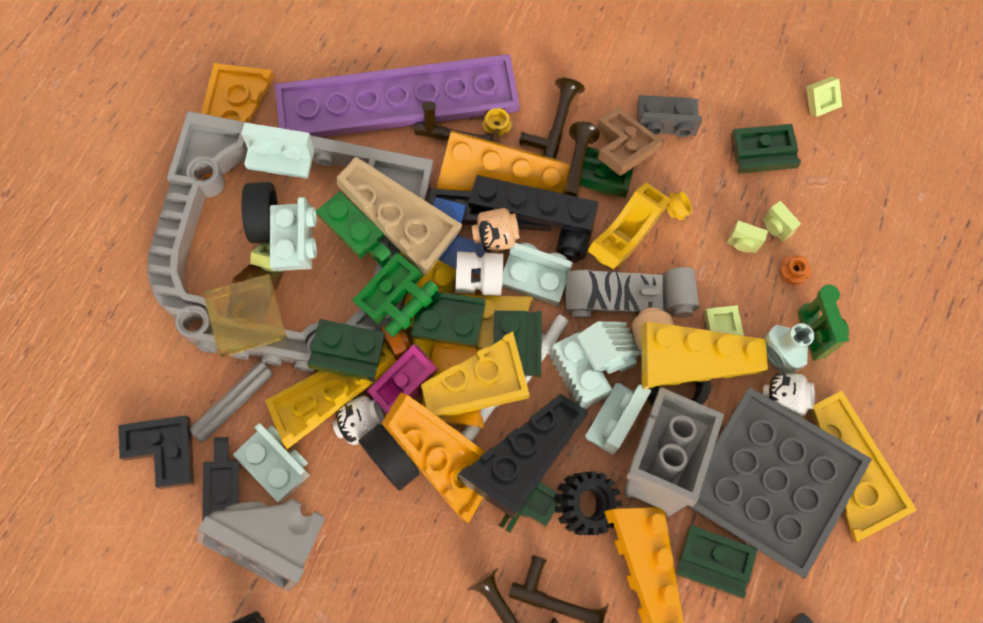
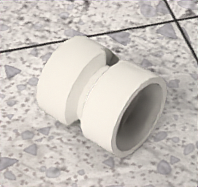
[455,251,503,296]

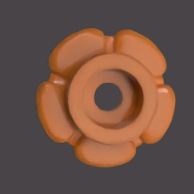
[780,255,812,284]

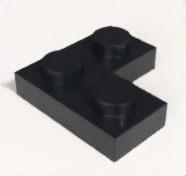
[118,415,194,489]

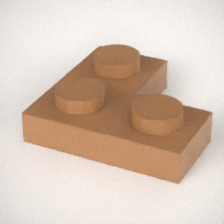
[597,107,663,176]

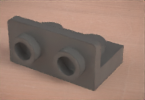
[637,95,702,137]

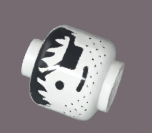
[763,373,815,417]
[333,396,385,445]

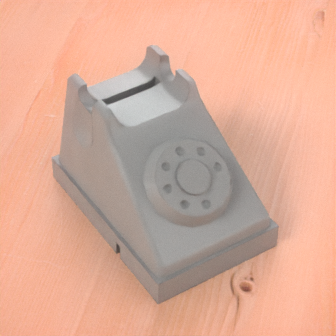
[624,387,724,516]
[196,499,325,592]

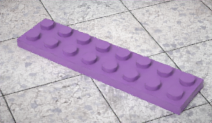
[275,54,520,137]

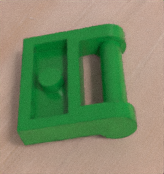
[798,285,849,361]

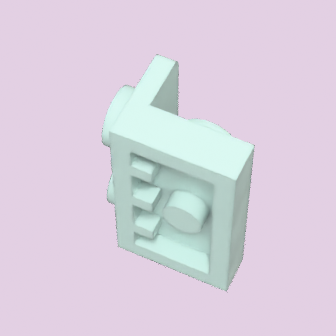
[242,122,314,179]
[270,197,317,271]
[502,243,573,306]
[585,383,651,455]
[233,423,310,504]

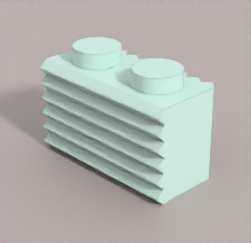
[576,321,642,374]
[550,332,612,409]

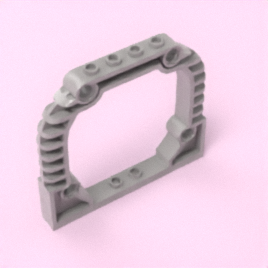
[147,111,433,372]

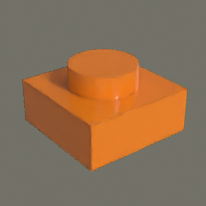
[381,325,411,361]

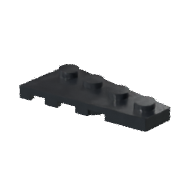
[457,394,588,519]

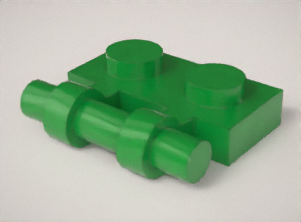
[352,253,439,338]

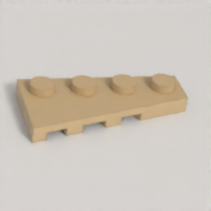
[336,157,462,276]

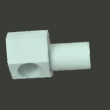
[762,323,814,374]

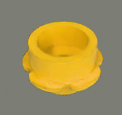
[482,108,512,137]
[666,191,692,220]

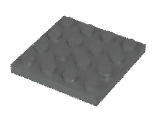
[687,387,872,579]

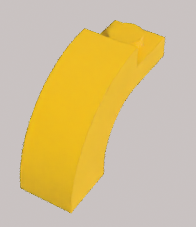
[588,182,672,270]

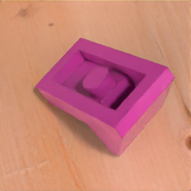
[367,344,439,414]

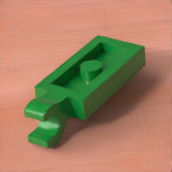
[316,191,392,268]

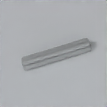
[190,362,273,442]

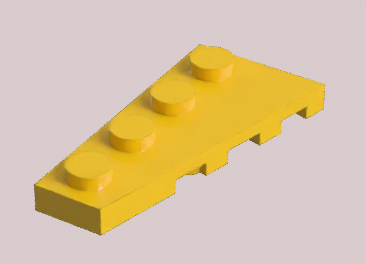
[265,341,396,449]

